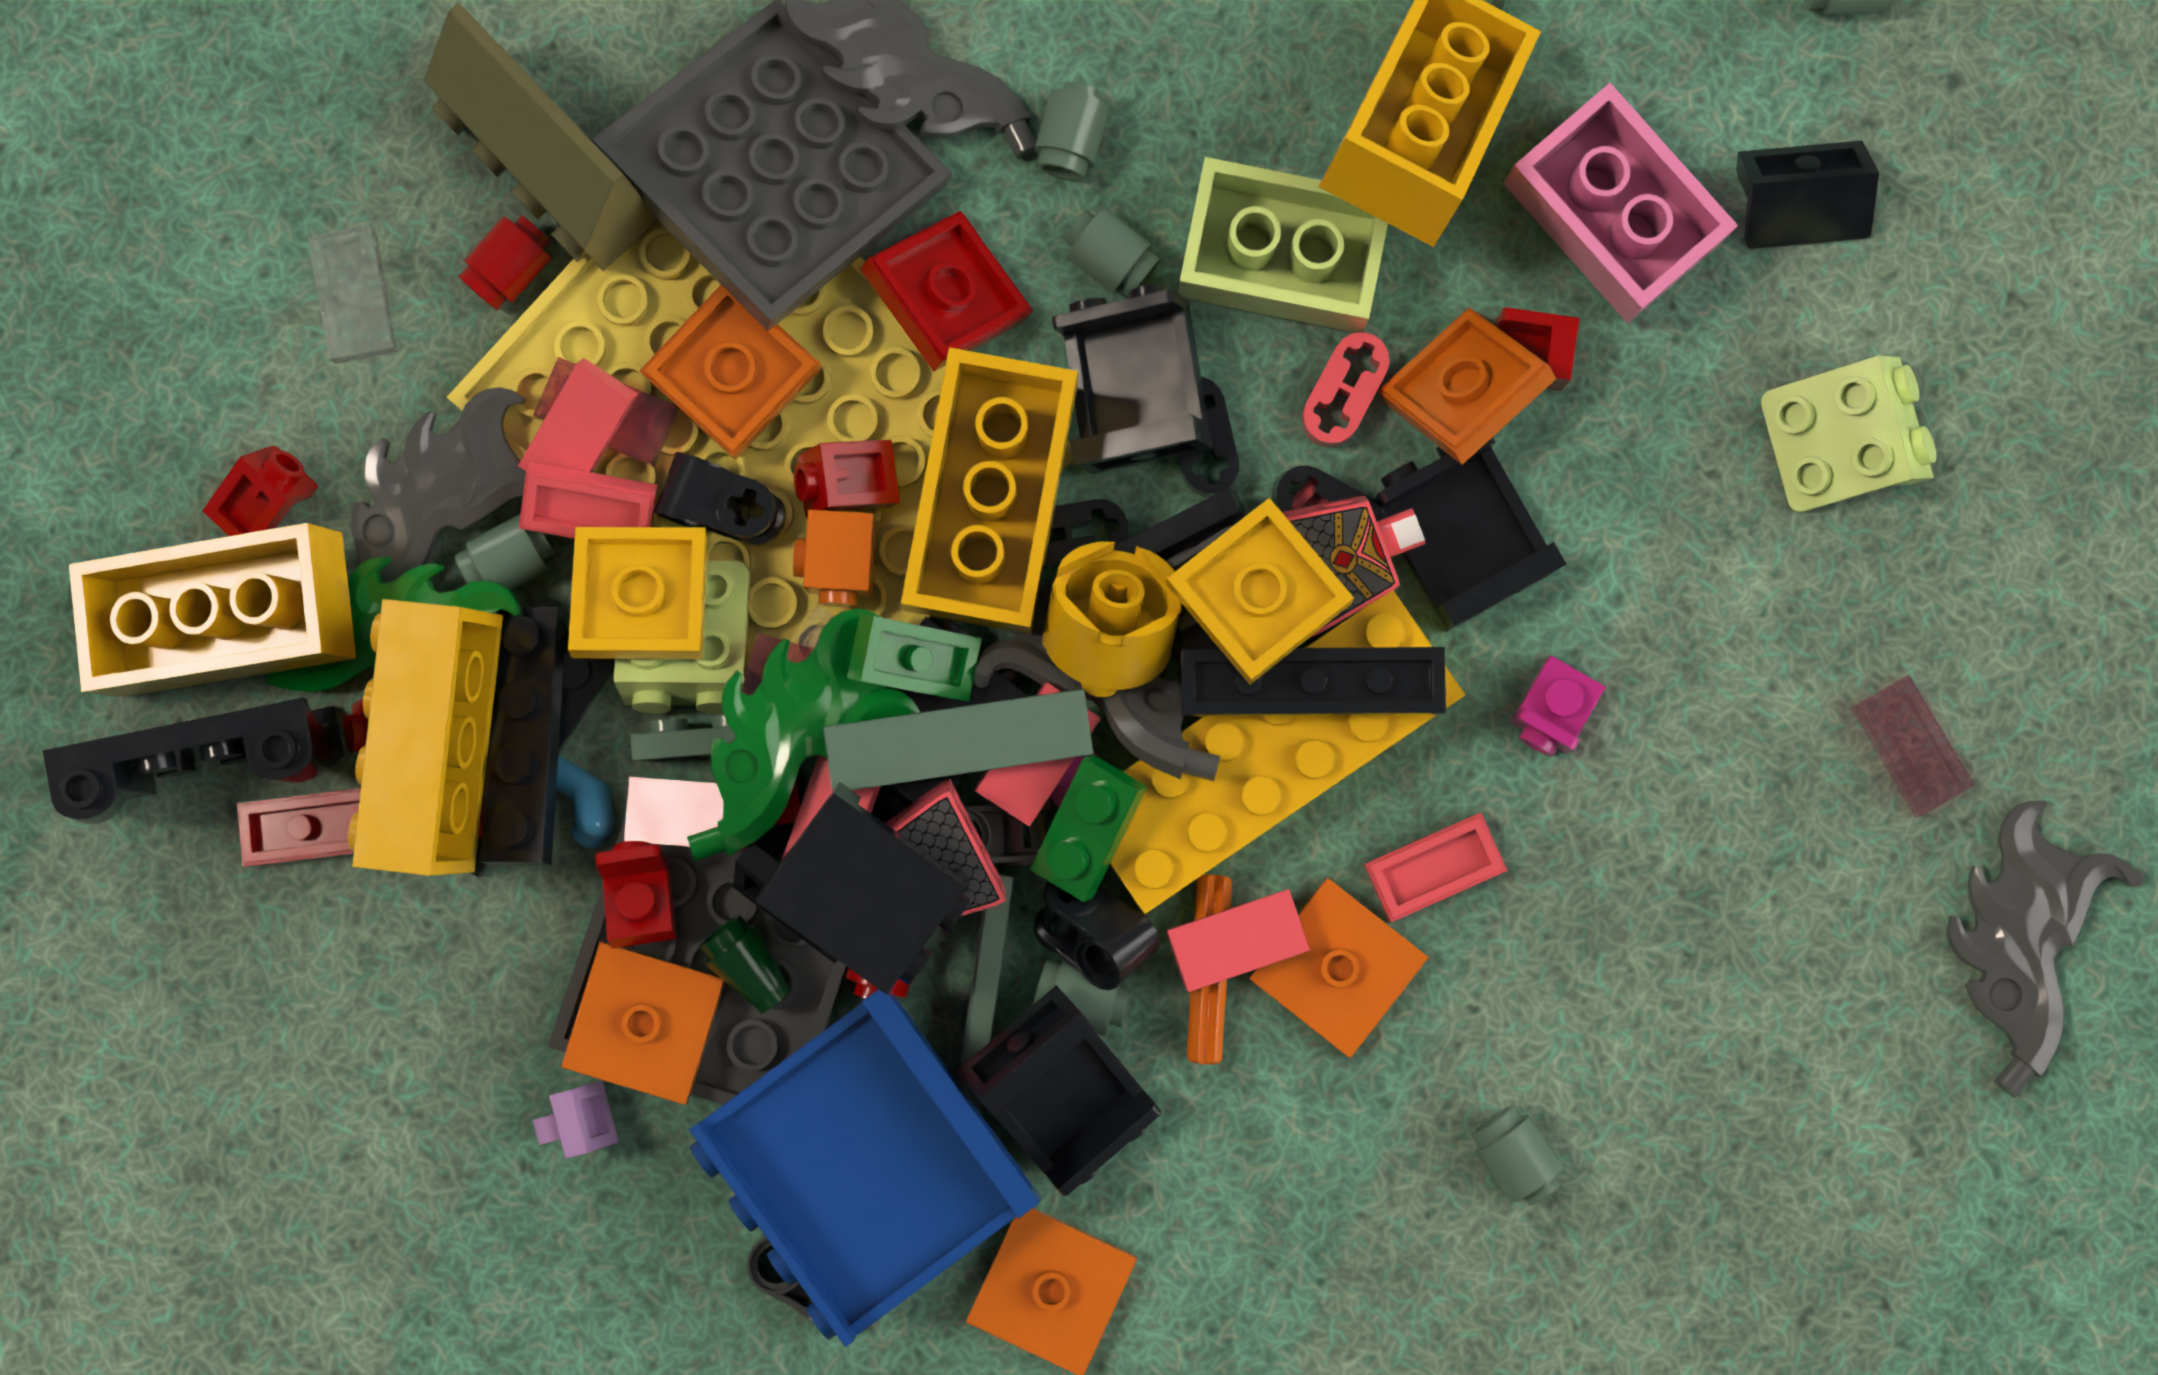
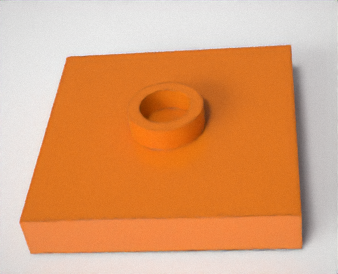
[639,285,823,460]
[1377,307,1556,465]
[1248,878,1429,1058]
[561,942,725,1105]
[966,1207,1137,1375]

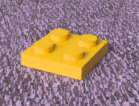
[1166,498,1354,685]
[568,527,708,659]

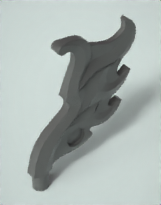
[784,0,1036,159]
[351,387,526,583]
[973,584,1220,781]
[1946,801,2143,1098]

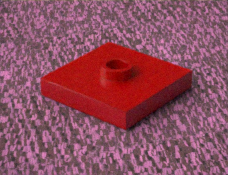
[860,210,1033,372]

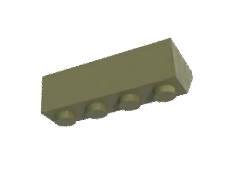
[424,2,658,271]

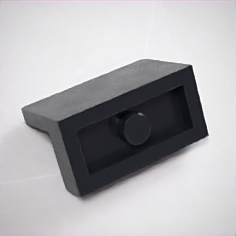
[1736,140,1879,249]

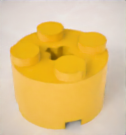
[1042,541,1182,697]

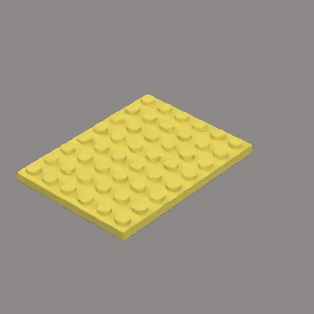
[447,221,1073,679]

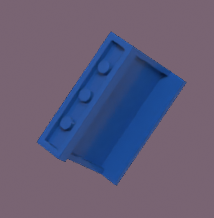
[689,989,1041,1347]

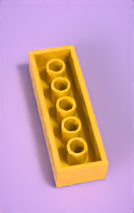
[1110,590,1466,914]

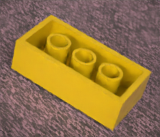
[1319,0,1541,247]
[901,347,1078,634]
[69,523,356,697]
[348,599,503,876]

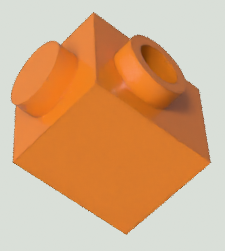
[793,509,877,607]

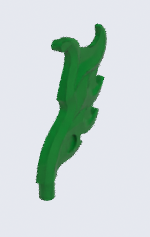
[261,556,523,692]
[686,608,920,861]

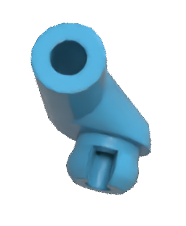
[556,756,616,849]

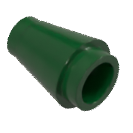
[699,914,791,1014]

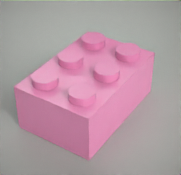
[1503,83,1738,324]

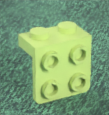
[1761,355,1936,512]
[614,561,752,714]

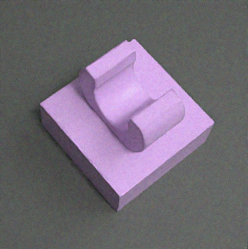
[533,1080,619,1159]

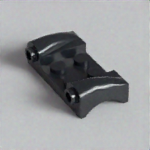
[43,698,344,824]

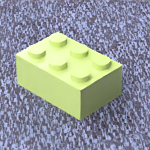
[1178,157,1388,333]

